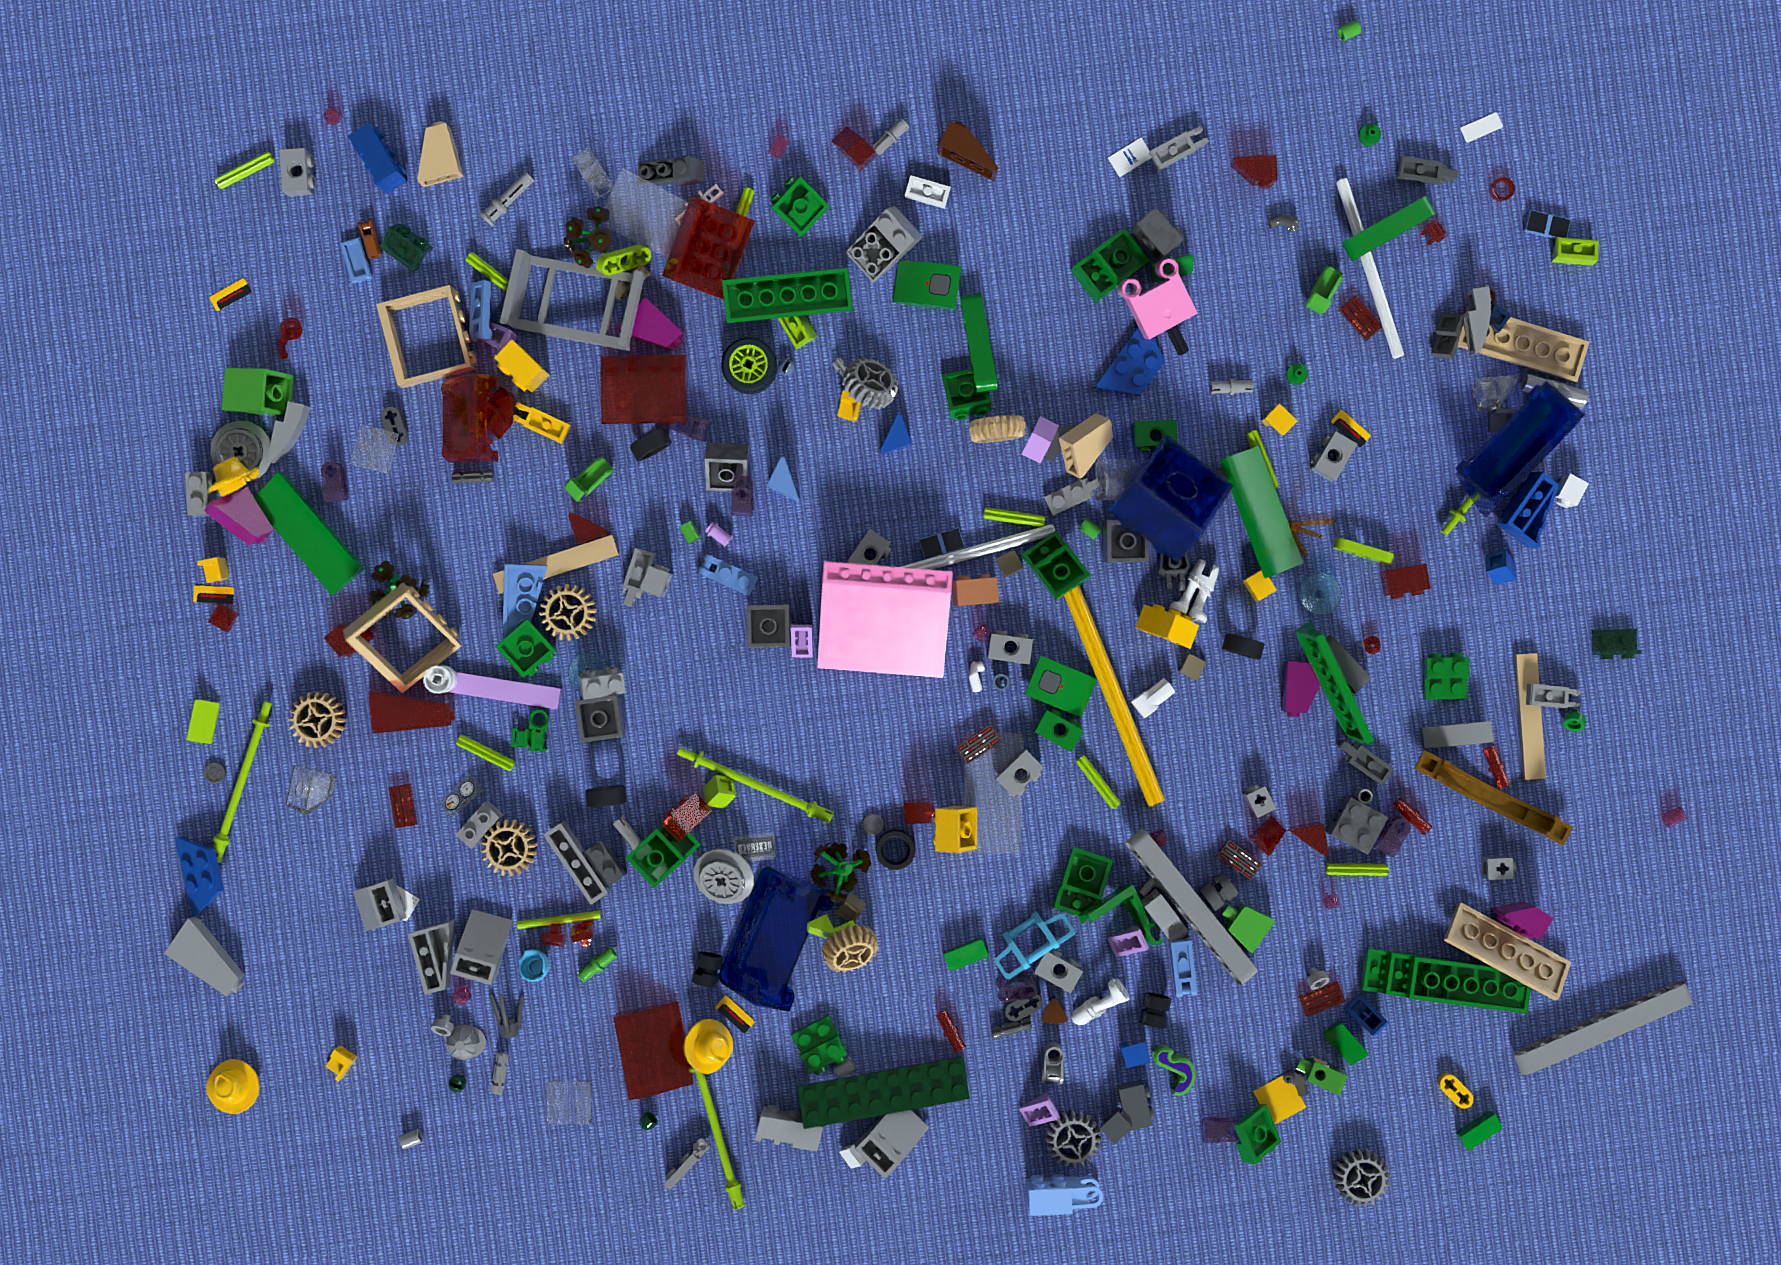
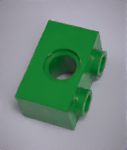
[1132,419,1178,452]
[1033,708,1084,752]

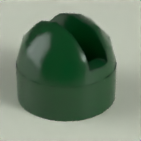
[448,1074,467,1092]
[639,1111,658,1131]

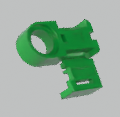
[511,709,549,752]

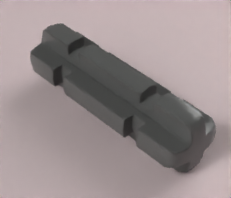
[452,470,494,483]
[991,1017,1032,1039]

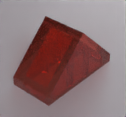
[568,512,611,545]
[1248,816,1286,856]
[1288,822,1329,857]

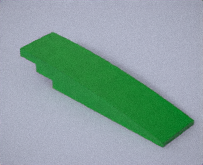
[1360,947,1531,1014]

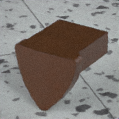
[1042,995,1068,1024]

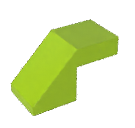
[807,914,855,939]

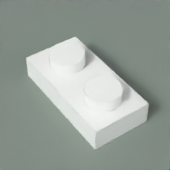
[905,175,951,209]

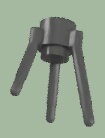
[489,994,524,1038]

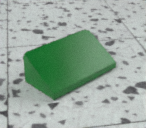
[1149,254,1193,283]
[943,937,989,972]
[1323,1020,1369,1066]
[1456,1110,1503,1151]

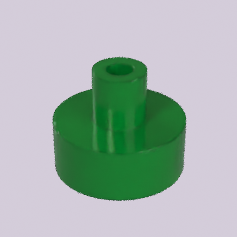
[1358,124,1381,147]
[1285,363,1308,385]
[1563,710,1586,732]

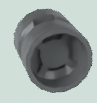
[1198,872,1239,911]

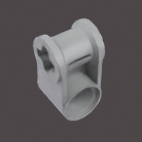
[1041,1042,1064,1084]

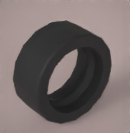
[630,428,672,461]
[1222,633,1265,660]
[585,785,627,807]
[876,829,915,870]

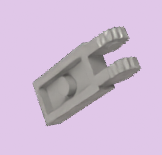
[1149,126,1210,171]
[1526,684,1581,708]

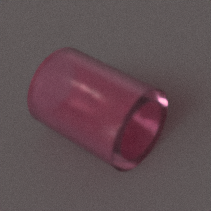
[768,135,790,159]
[1661,807,1687,828]

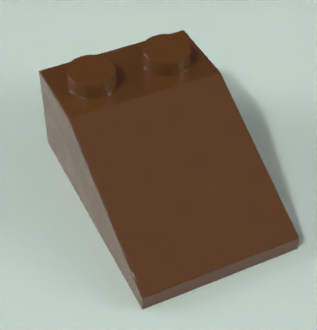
[938,121,998,181]

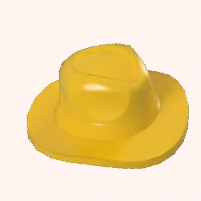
[207,457,259,497]
[683,1018,733,1074]
[206,1059,260,1114]

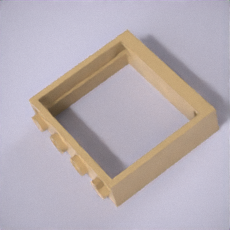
[376,285,477,388]
[343,583,461,693]

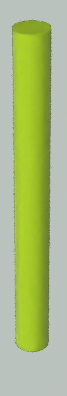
[517,910,601,929]

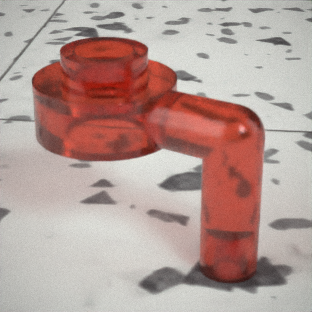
[276,317,303,359]

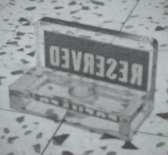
[733,832,777,862]

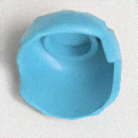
[518,949,550,982]

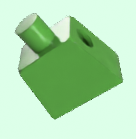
[1221,903,1276,954]

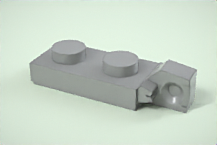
[1044,478,1102,516]
[622,548,656,607]
[664,1137,711,1190]

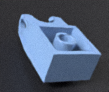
[1026,1174,1103,1216]

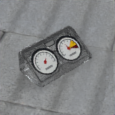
[439,774,485,819]

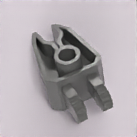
[1158,532,1190,592]

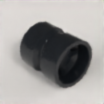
[691,951,724,987]
[1139,992,1172,1029]

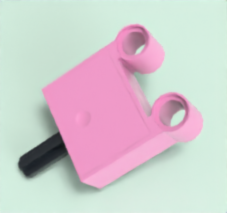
[1118,259,1197,355]

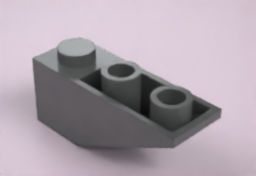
[638,156,704,185]

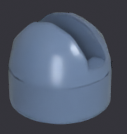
[778,359,795,376]
[993,674,1010,691]

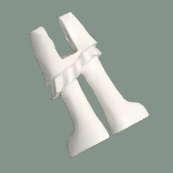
[1169,559,1219,623]
[1071,978,1130,1025]

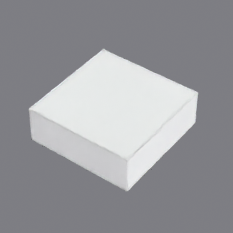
[839,1144,866,1169]

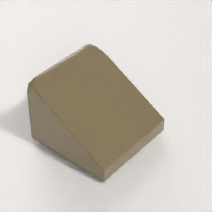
[995,550,1024,577]
[1178,653,1206,681]
[835,893,867,922]

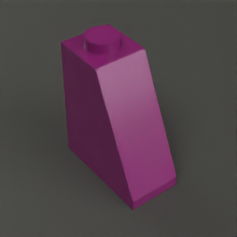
[617,297,684,350]
[205,487,274,546]
[1281,661,1321,717]

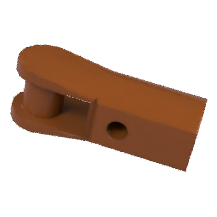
[358,218,382,259]

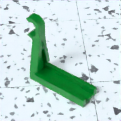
[1078,885,1163,945]

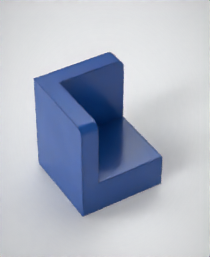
[1486,549,1517,585]
[1119,1041,1151,1069]

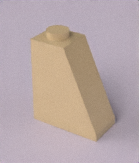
[417,122,464,187]
[1059,413,1114,479]

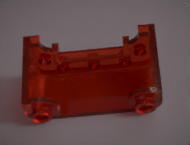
[441,373,498,463]

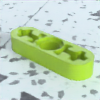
[596,244,651,276]
[1333,537,1394,565]

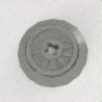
[210,420,271,482]
[694,848,754,904]

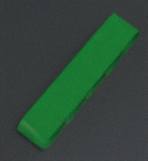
[1342,195,1437,261]
[960,293,998,393]

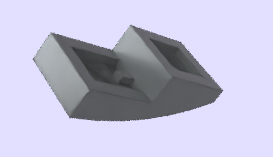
[1431,313,1463,359]

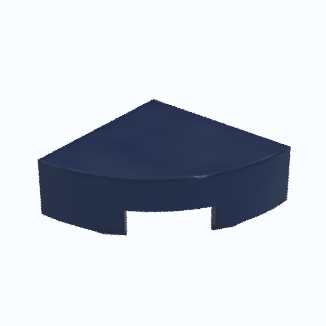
[1489,303,1512,333]

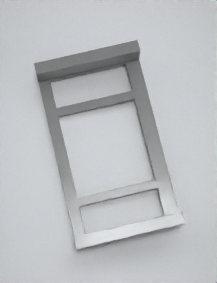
[500,249,646,351]

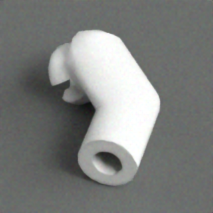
[969,660,985,692]

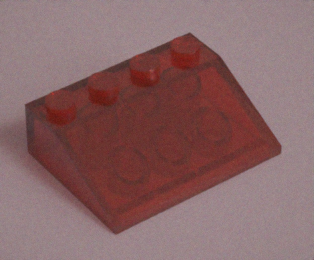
[662,195,755,299]
[600,355,688,424]
[613,1001,694,1101]

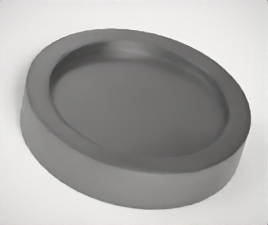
[204,763,226,784]
[863,814,884,835]

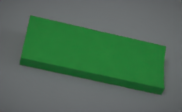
[722,268,853,324]
[1220,446,1303,578]
[254,472,366,595]
[1295,621,1374,745]

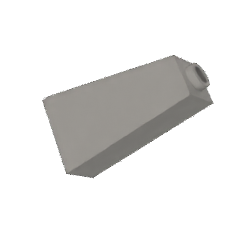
[164,916,245,996]

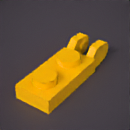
[510,402,571,444]

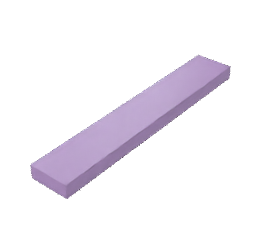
[449,672,562,709]

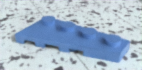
[502,563,547,640]

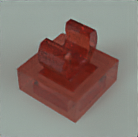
[1421,219,1448,245]
[208,604,239,632]
[570,920,594,949]
[541,923,566,947]

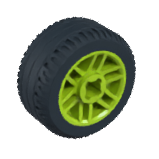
[721,337,777,394]

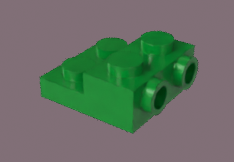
[769,176,830,237]
[941,368,991,421]
[495,618,556,678]
[1422,653,1470,700]
[791,1014,848,1075]
[1234,1104,1281,1165]

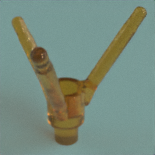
[1288,519,1336,557]

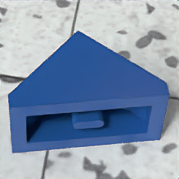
[880,414,912,455]
[1345,994,1389,1037]

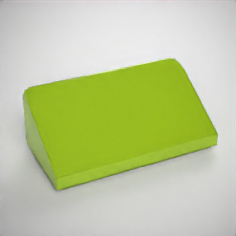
[1552,237,1599,266]
[778,316,818,350]
[187,699,221,744]

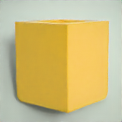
[838,390,862,422]
[1261,403,1297,436]
[197,557,230,583]
[1242,570,1277,601]
[326,1045,358,1082]

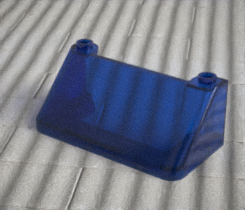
[1455,381,1586,518]
[719,867,834,1012]

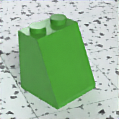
[222,368,294,417]

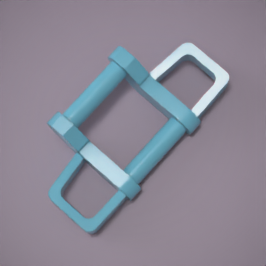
[995,911,1076,980]

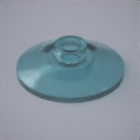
[1299,573,1342,615]
[568,652,609,690]

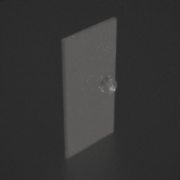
[601,168,732,278]
[963,731,1024,854]

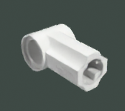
[1131,678,1175,718]

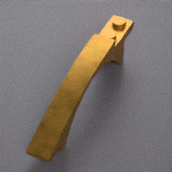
[1414,750,1573,846]

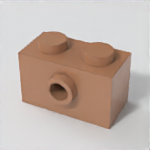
[952,574,999,607]

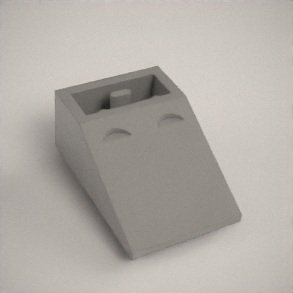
[846,206,923,283]
[450,909,513,985]
[855,1110,929,1178]

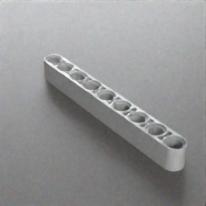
[1125,828,1258,986]
[1513,981,1693,1075]

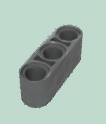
[1326,635,1371,694]

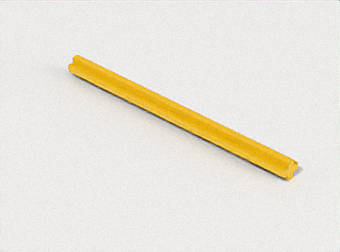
[1064,585,1165,806]

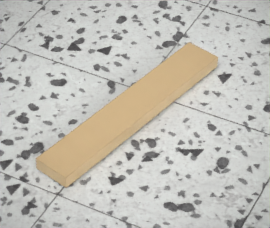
[493,535,619,594]
[1514,653,1546,780]

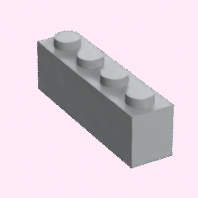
[544,821,612,905]

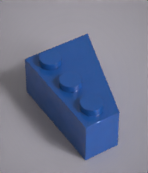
[348,123,407,194]
[1496,472,1559,548]

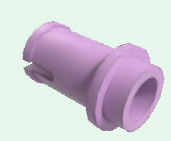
[705,522,733,547]

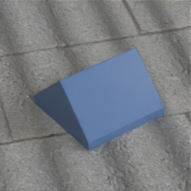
[767,457,800,502]

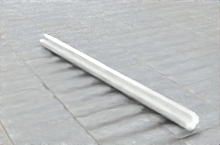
[1336,178,1404,359]
[900,524,1055,570]

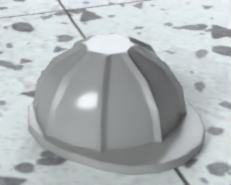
[446,1024,487,1060]

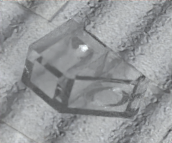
[1471,375,1519,411]

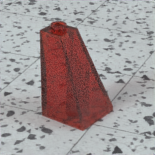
[368,691,455,734]

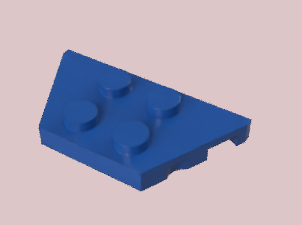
[1095,327,1165,396]
[175,836,224,917]

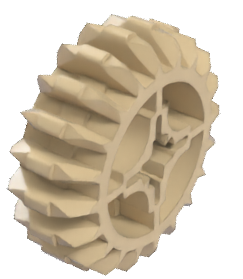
[969,415,1026,443]
[539,584,597,641]
[288,691,347,748]
[480,819,538,876]
[822,924,879,973]

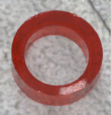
[1490,177,1515,202]

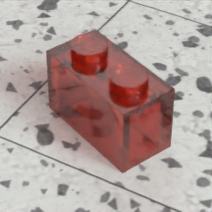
[1380,564,1431,599]
[661,792,713,842]

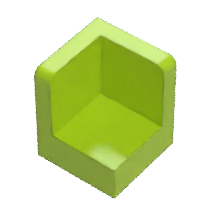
[703,775,737,808]

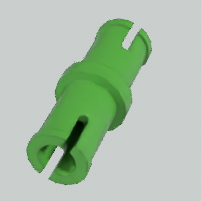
[577,946,618,983]

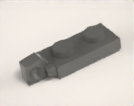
[1397,156,1458,185]
[1337,740,1394,786]

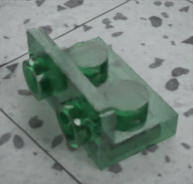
[379,224,433,272]
[1592,629,1642,659]

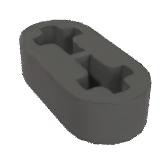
[381,407,409,446]
[1004,991,1042,1021]

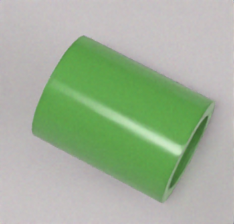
[1337,20,1362,42]
[1078,517,1102,540]
[679,520,701,544]

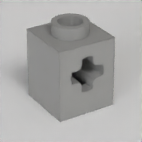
[1243,783,1276,818]
[1481,856,1516,880]

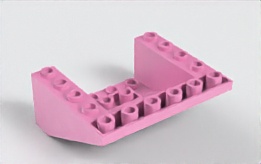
[817,562,953,678]

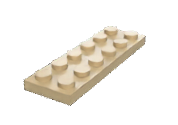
[1457,305,1590,383]
[1444,902,1571,1000]

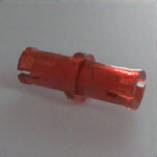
[1482,745,1511,789]
[1392,797,1432,835]
[935,1009,967,1053]

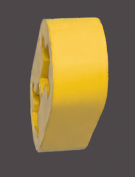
[1437,1073,1474,1109]

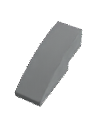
[1462,286,1491,356]
[266,402,311,464]
[1421,720,1494,748]

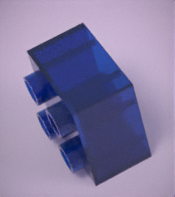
[1109,434,1233,563]

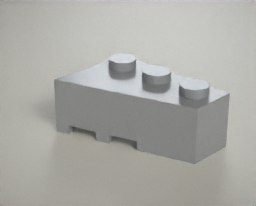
[408,919,454,995]
[754,1105,824,1151]

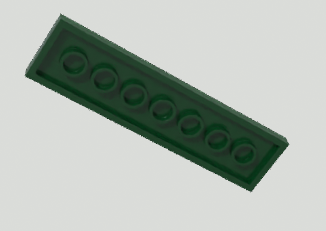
[797,1056,970,1129]

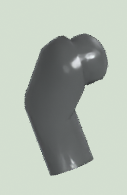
[1267,213,1299,232]
[1283,1070,1309,1096]

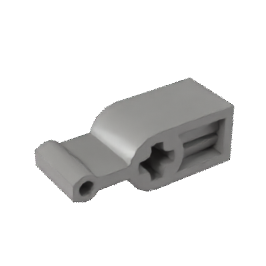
[1140,889,1190,940]

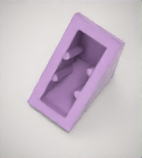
[482,321,518,350]
[1021,416,1059,463]
[791,625,813,658]
[1107,925,1149,957]
[1019,1092,1060,1127]

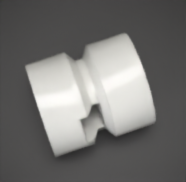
[423,666,458,693]

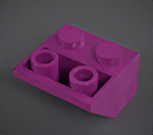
[1491,901,1554,940]

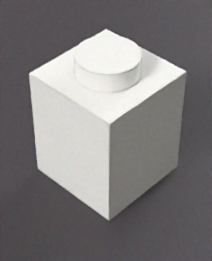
[1555,474,1589,508]

